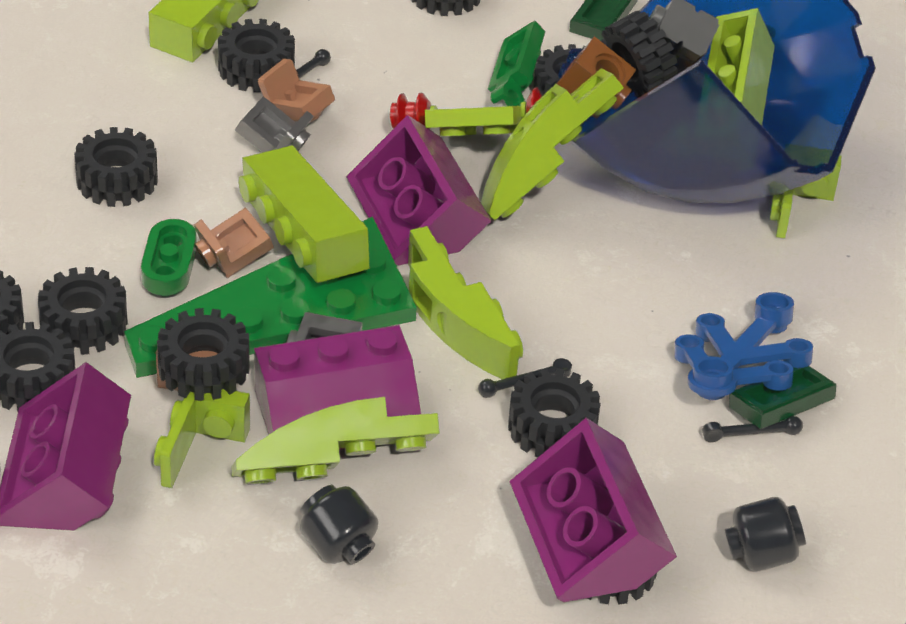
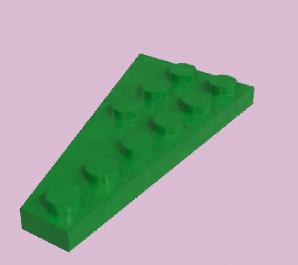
[124,216,417,378]

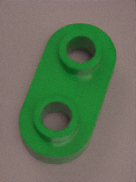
[141,219,197,296]

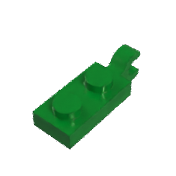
[488,20,546,106]

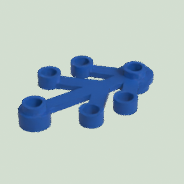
[674,292,813,400]

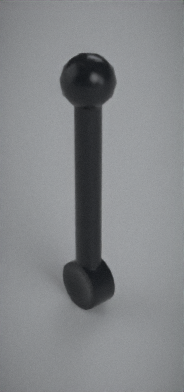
[296,49,331,78]
[478,358,572,398]
[702,416,803,442]

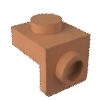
[258,59,335,122]
[193,207,274,278]

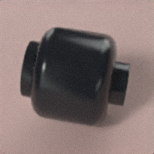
[300,484,378,564]
[725,497,806,572]

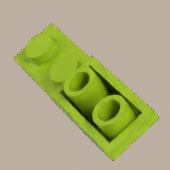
[481,68,624,220]
[408,226,523,379]
[231,397,440,484]

